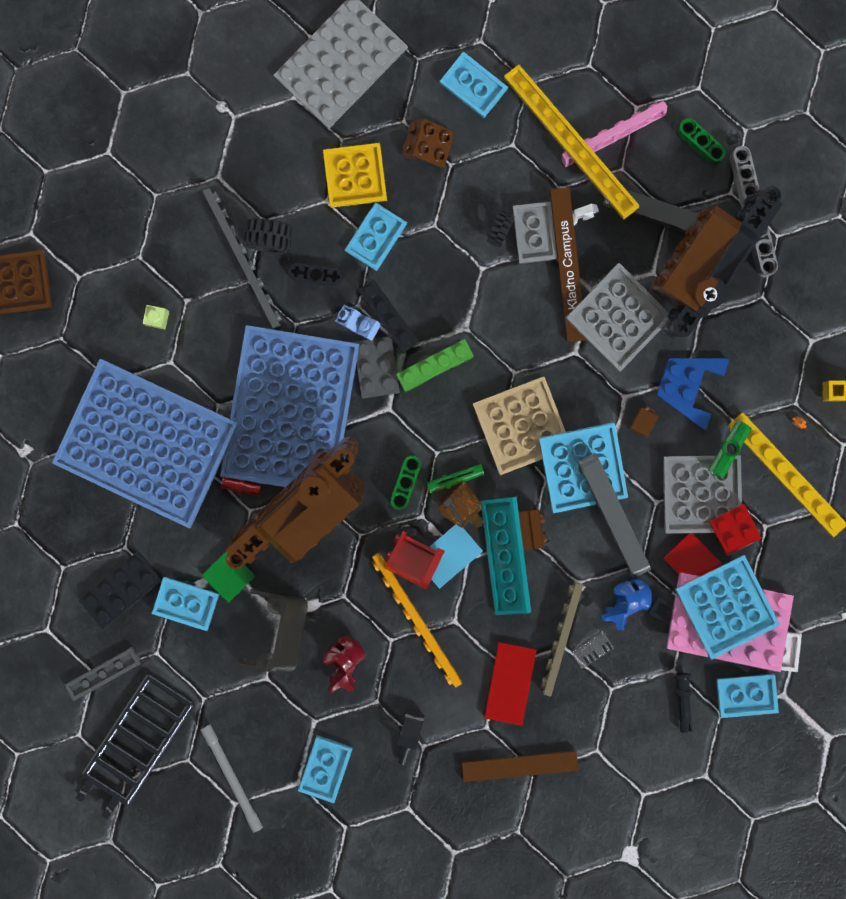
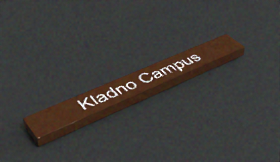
[550,187,586,343]

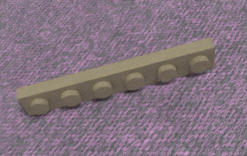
[540,582,583,697]

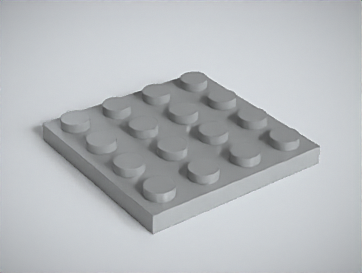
[565,263,668,372]
[663,455,742,533]

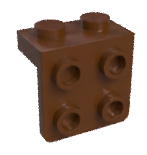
[402,119,454,168]

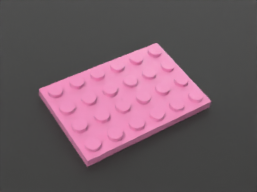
[666,573,794,672]

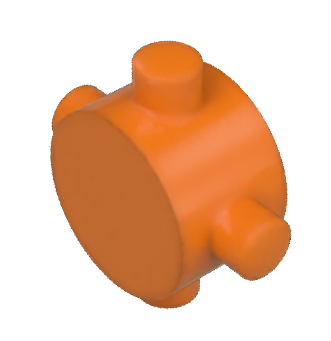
[792,416,807,429]

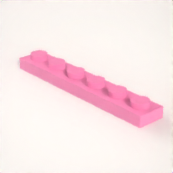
[562,101,667,167]

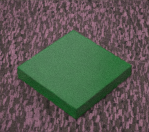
[202,552,256,603]

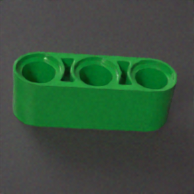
[677,118,726,165]
[391,456,421,510]

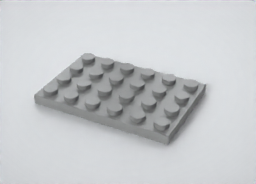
[273,0,408,130]

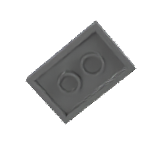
[353,336,400,399]

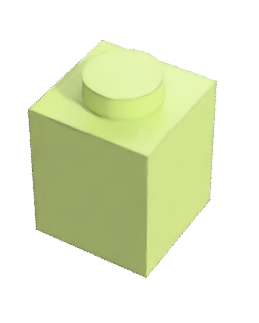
[142,305,169,330]

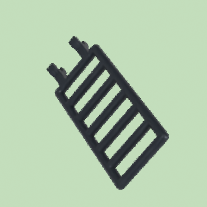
[76,673,195,819]

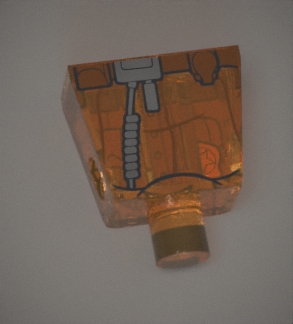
[437,481,485,529]

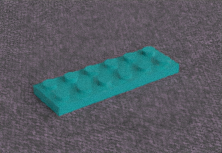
[481,497,531,615]

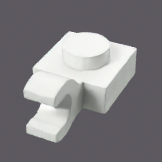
[572,204,599,225]

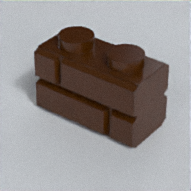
[519,509,547,551]

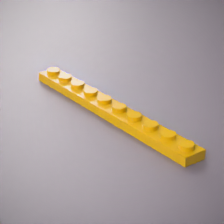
[504,65,639,220]

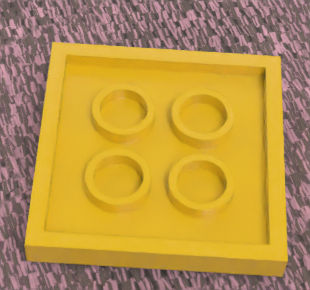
[323,143,387,208]

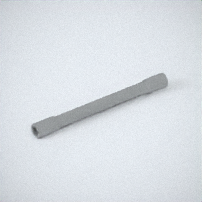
[200,724,263,833]

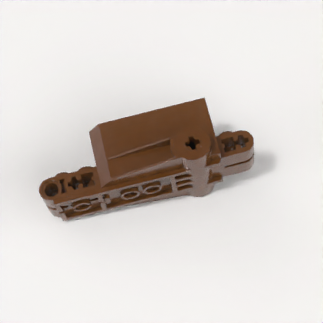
[226,437,365,569]

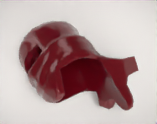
[322,636,365,692]

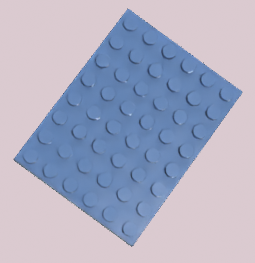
[220,325,359,487]
[52,359,239,528]

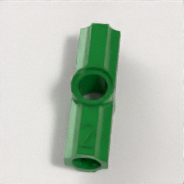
[708,420,752,479]

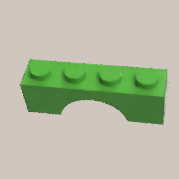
[396,339,474,392]

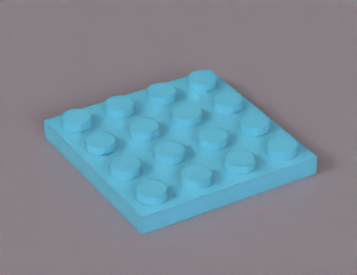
[539,422,628,513]
[675,555,780,660]

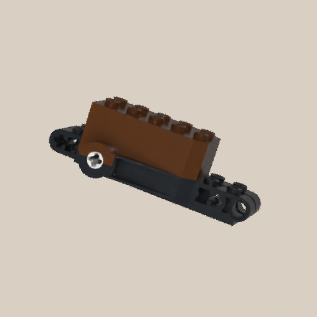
[649,186,783,338]

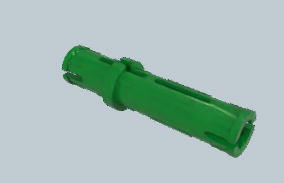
[426,463,484,494]

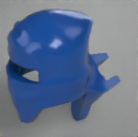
[601,579,652,630]

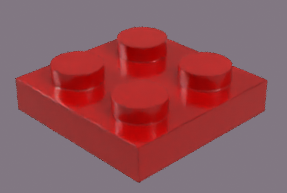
[709,504,762,556]

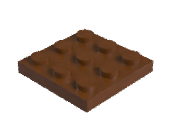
[0,250,52,315]

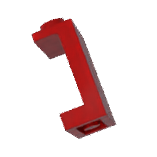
[384,531,445,589]

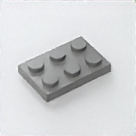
[512,202,557,264]

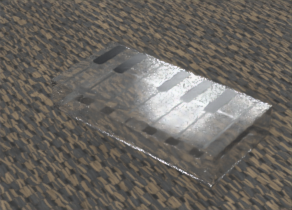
[571,632,614,669]

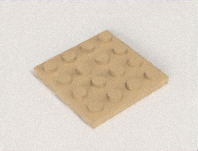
[473,377,566,475]

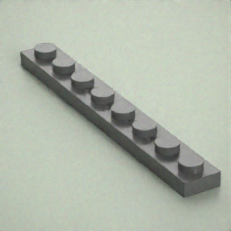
[203,188,282,330]

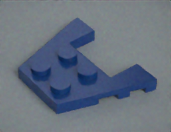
[656,358,729,430]

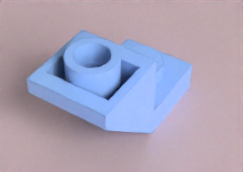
[335,305,381,341]

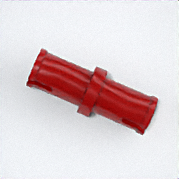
[221,477,261,497]

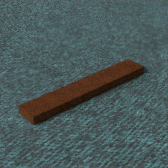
[462,750,579,782]

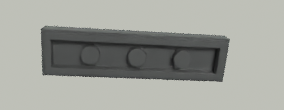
[64,647,141,702]

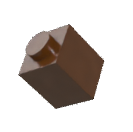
[628,406,659,437]

